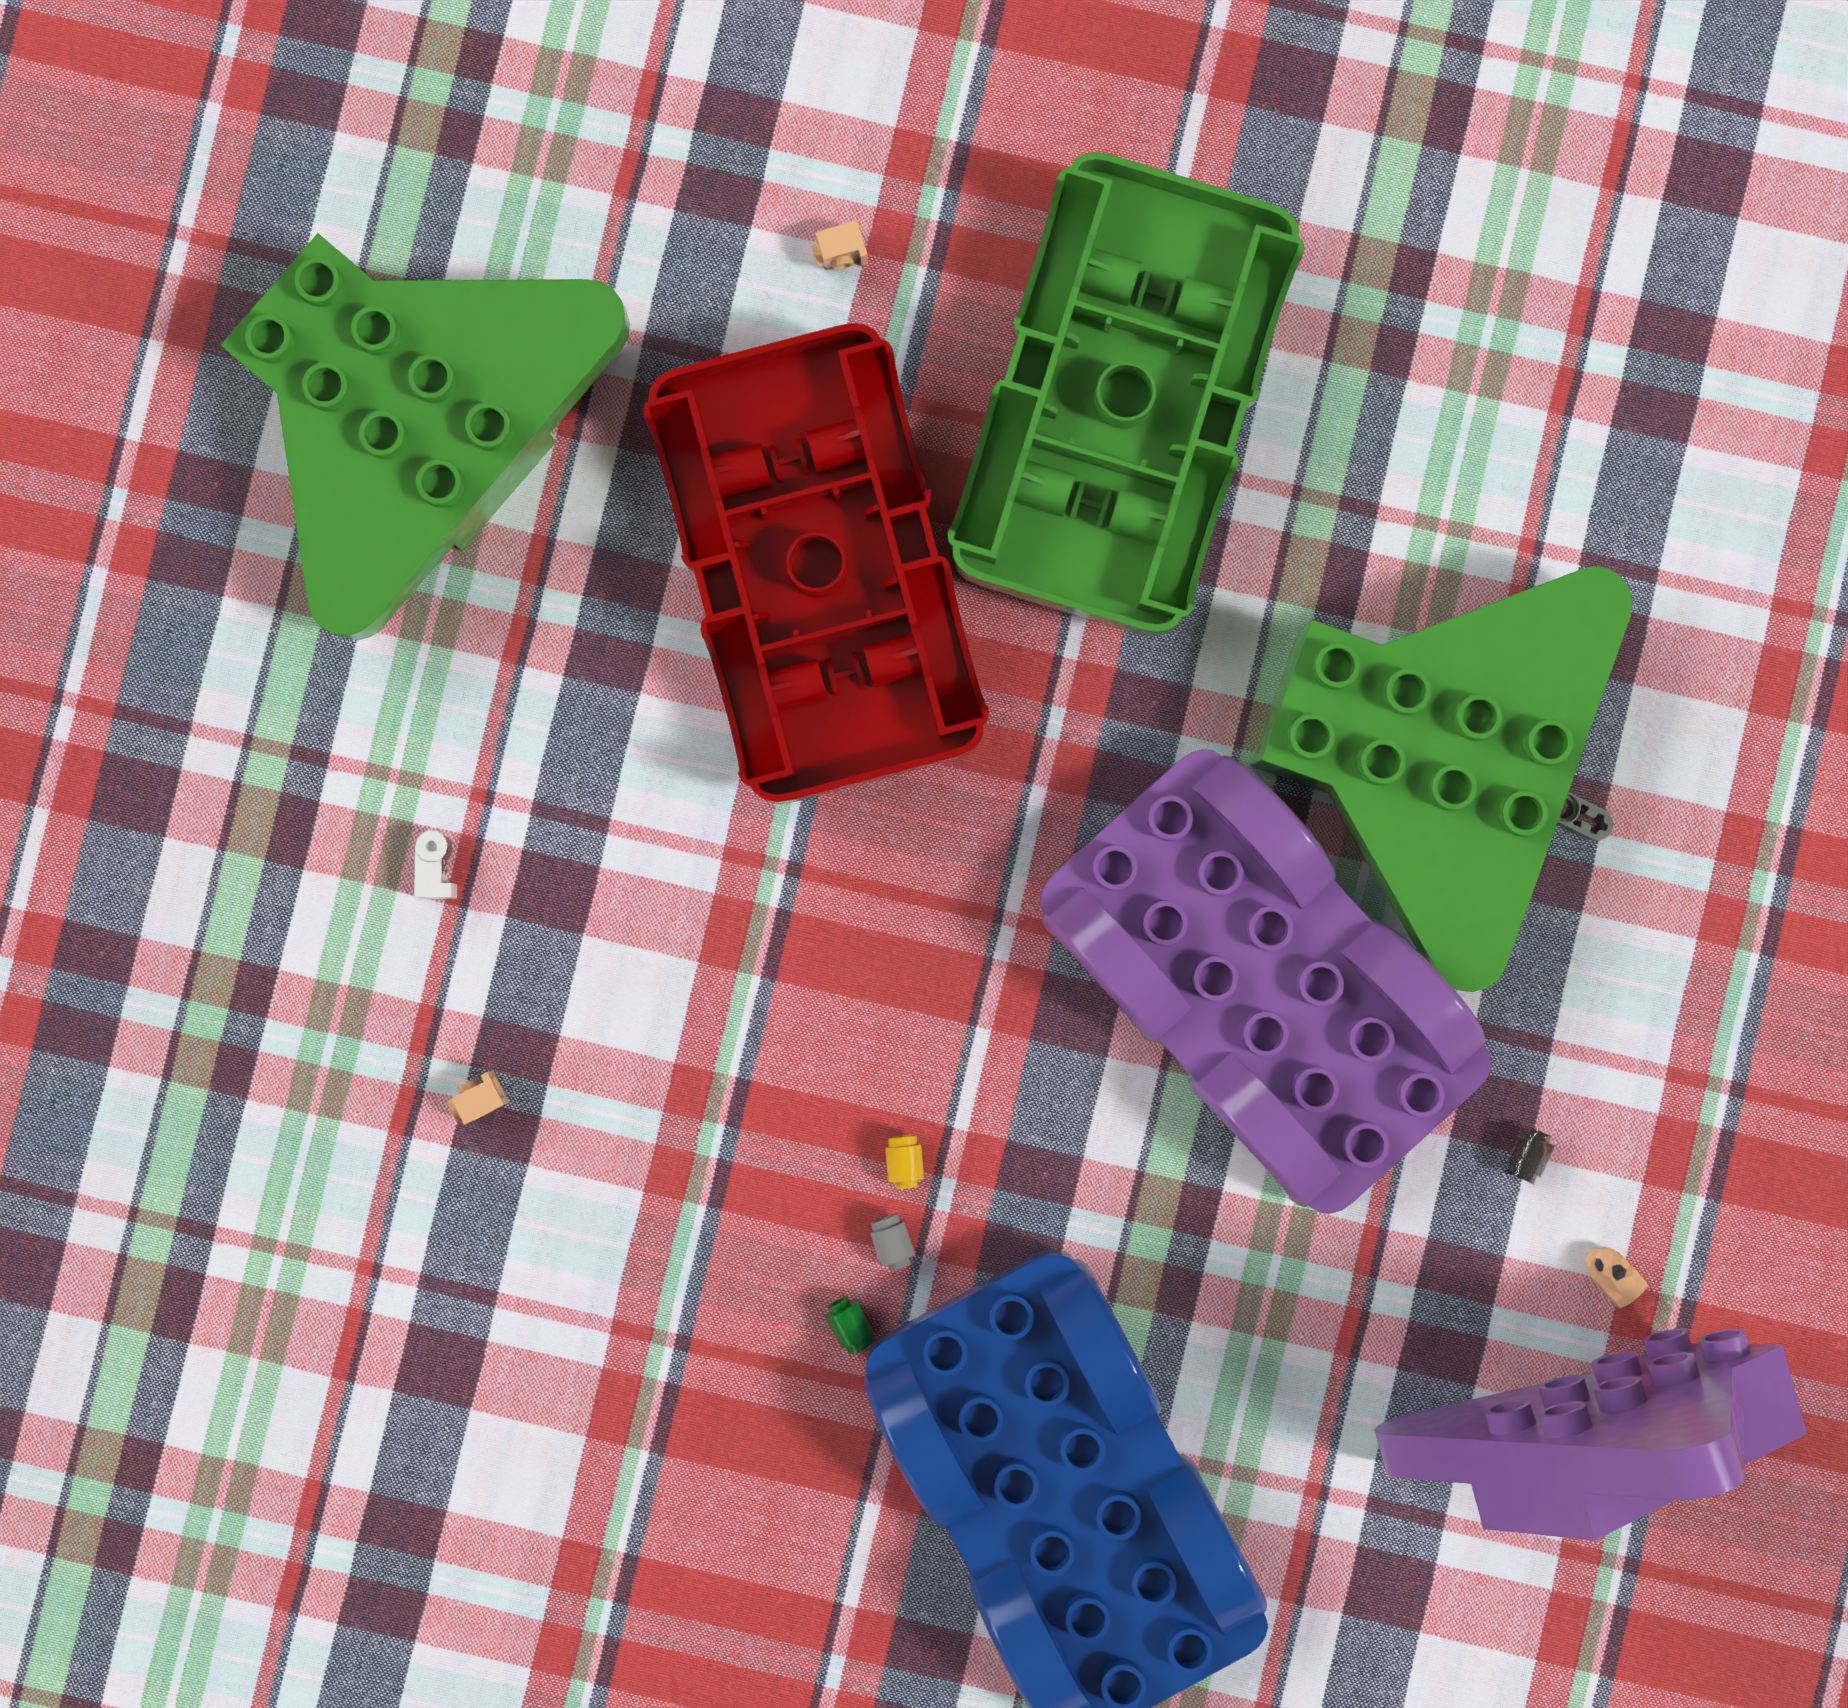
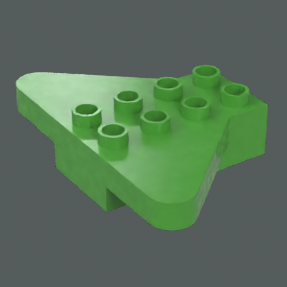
[221,233,630,641]
[1250,566,1633,992]

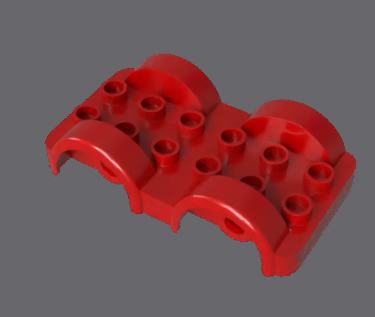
[643,323,989,804]

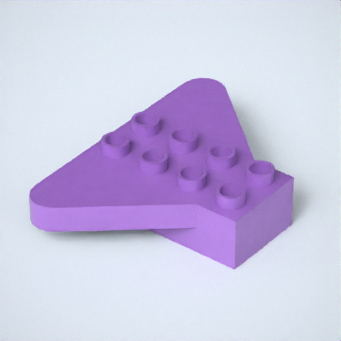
[1374,1328,1807,1541]

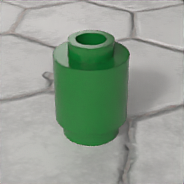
[825,1296,875,1354]

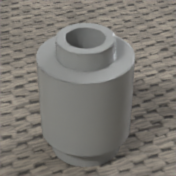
[870,1213,915,1271]

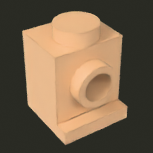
[811,220,868,271]
[447,1070,510,1125]

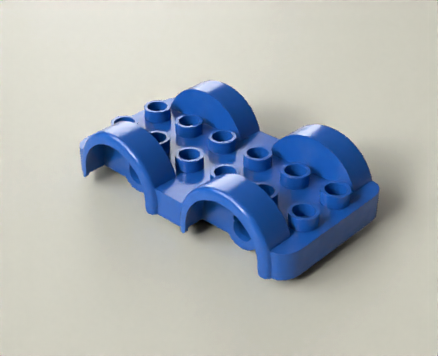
[865,1249,1268,1708]

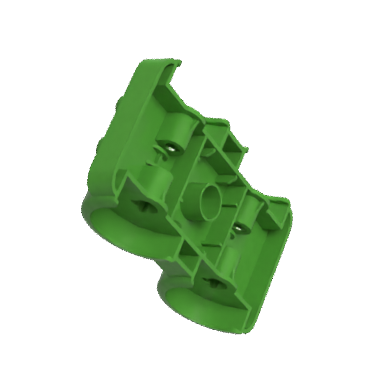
[948,152,1304,637]

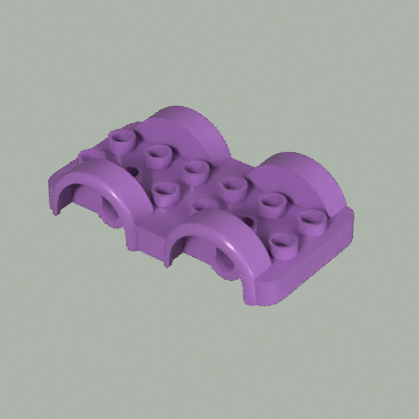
[1039,749,1491,1214]

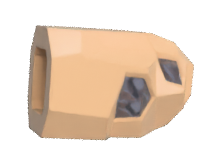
[1586,1247,1648,1308]

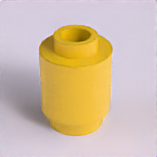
[885,1134,924,1189]

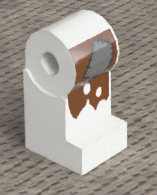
[414,830,457,899]

